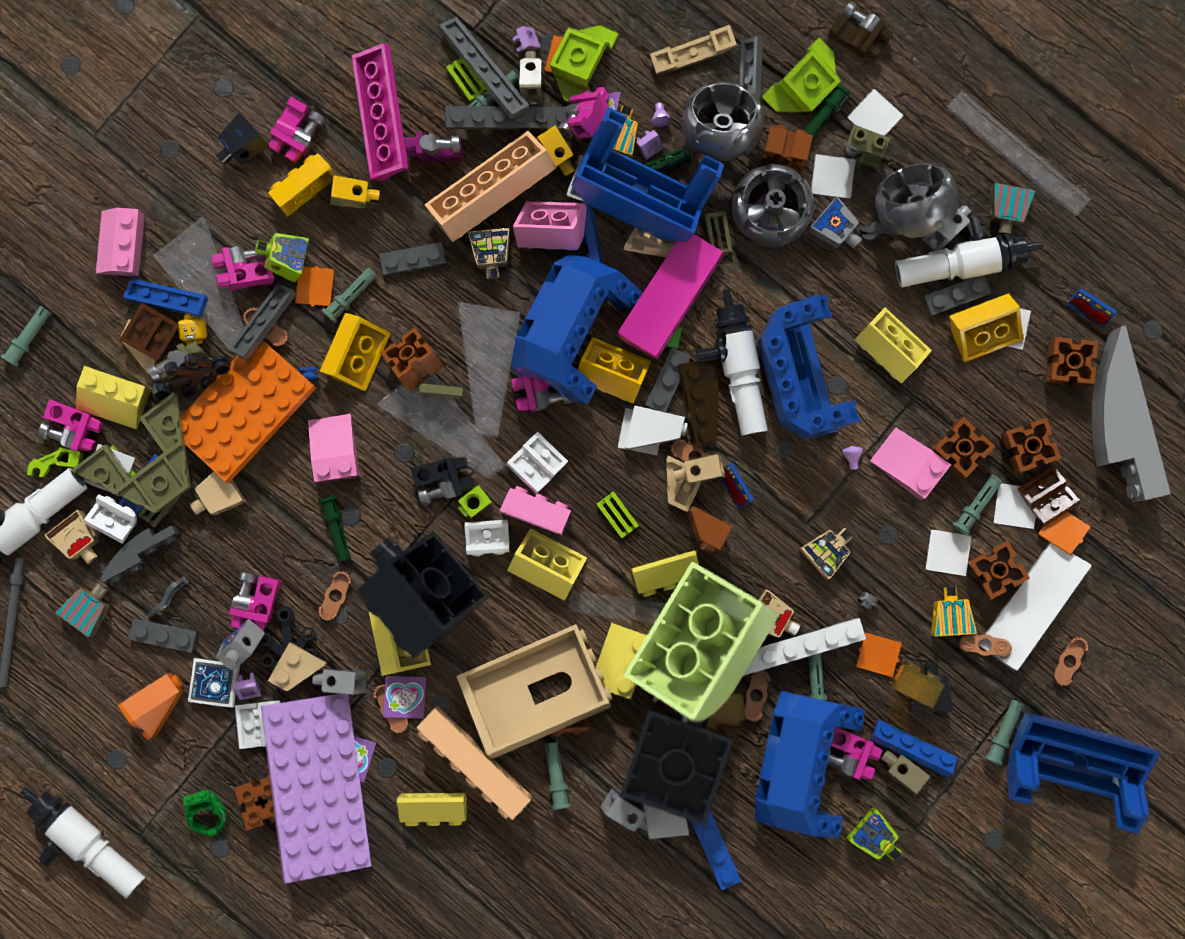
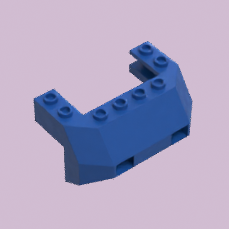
[571,107,724,242]
[511,255,643,405]
[757,295,861,439]
[754,691,865,839]
[1007,714,1160,834]

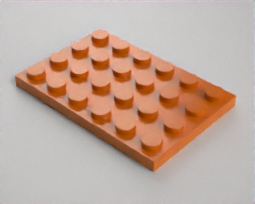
[181,340,316,484]

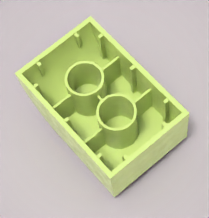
[624,562,780,721]

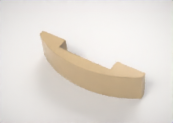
[650,25,737,74]

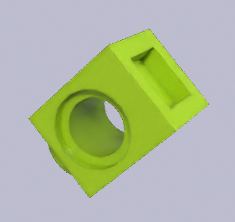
[458,485,493,519]

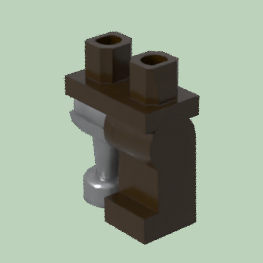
[828,1,893,60]

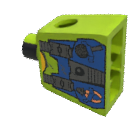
[255,233,309,282]
[846,807,902,861]

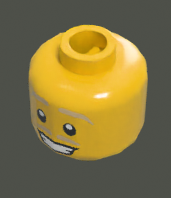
[178,314,207,345]

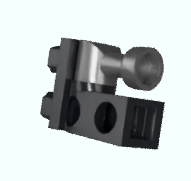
[410,457,475,506]

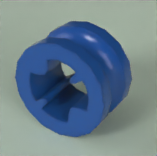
[298,367,318,380]

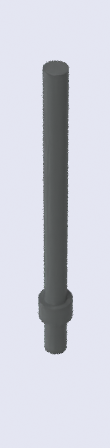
[0,557,24,687]

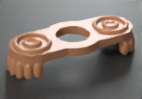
[243,308,288,347]
[671,439,711,469]
[318,571,351,620]
[959,634,1012,658]
[1053,637,1089,686]
[743,670,770,722]
[373,684,408,733]

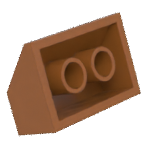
[687,506,732,554]

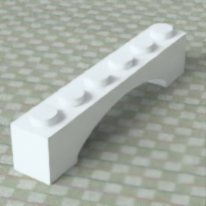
[743,618,866,676]

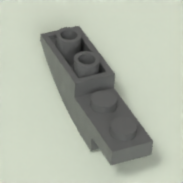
[101,526,180,584]

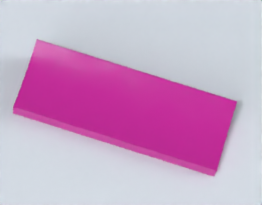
[352,43,408,181]
[618,234,724,359]

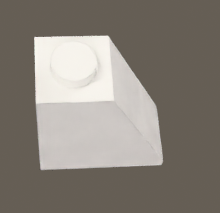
[625,405,688,450]

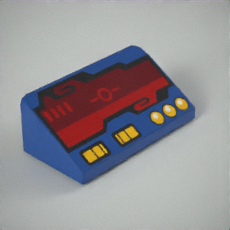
[1068,289,1117,327]
[720,463,754,508]

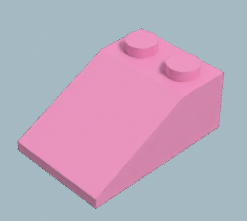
[308,414,360,484]
[870,428,951,500]

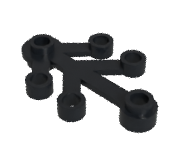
[151,353,231,401]
[259,606,318,690]

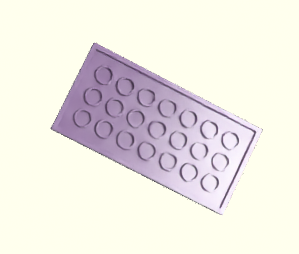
[261,693,371,883]

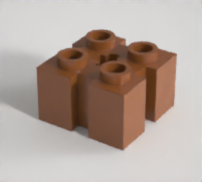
[761,125,813,171]
[381,327,444,392]
[1045,337,1098,387]
[931,417,995,480]
[1000,418,1061,474]
[968,541,1030,600]
[234,776,276,830]

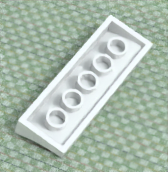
[979,542,1092,671]

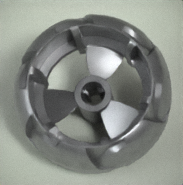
[682,82,764,161]
[875,163,959,238]
[732,164,814,247]

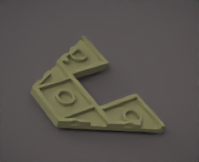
[71,392,191,513]

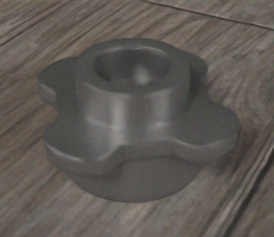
[857,591,879,610]

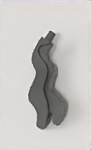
[860,222,894,241]
[148,576,189,618]

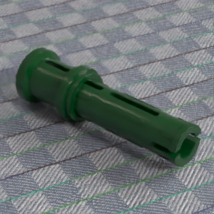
[804,84,852,142]
[645,145,692,172]
[318,496,351,562]

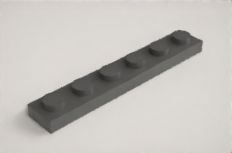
[439,17,529,119]
[445,106,569,130]

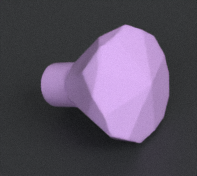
[651,103,671,127]
[842,446,863,470]

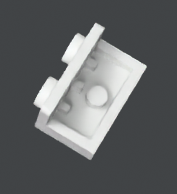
[84,494,137,543]
[464,520,510,556]

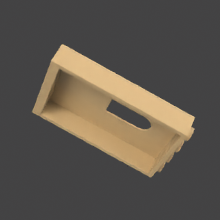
[456,625,613,759]

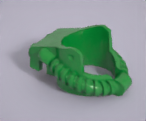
[183,789,227,837]

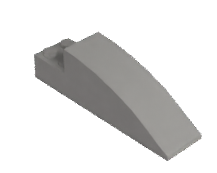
[1092,326,1171,503]

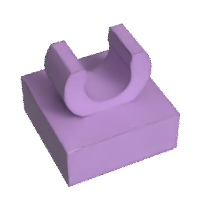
[513,26,541,52]
[636,130,663,160]
[234,673,261,700]

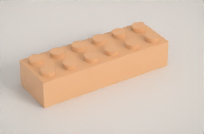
[425,131,556,242]
[417,706,532,820]

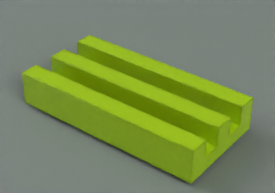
[446,57,487,103]
[596,491,639,539]

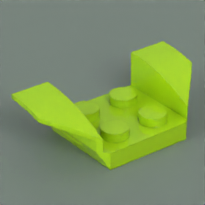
[550,25,619,102]
[762,37,841,112]

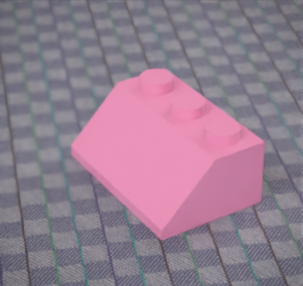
[513,201,587,250]
[96,208,145,277]
[500,486,571,536]

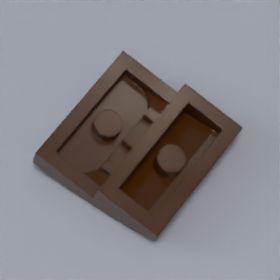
[119,303,179,361]
[1018,466,1080,527]

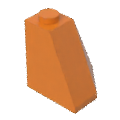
[118,673,184,740]

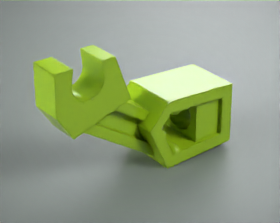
[27,447,84,478]

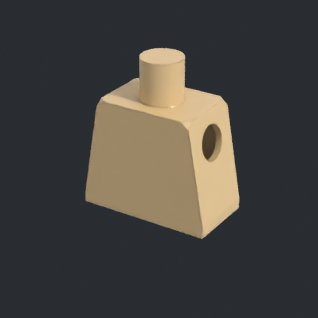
[190,472,246,515]

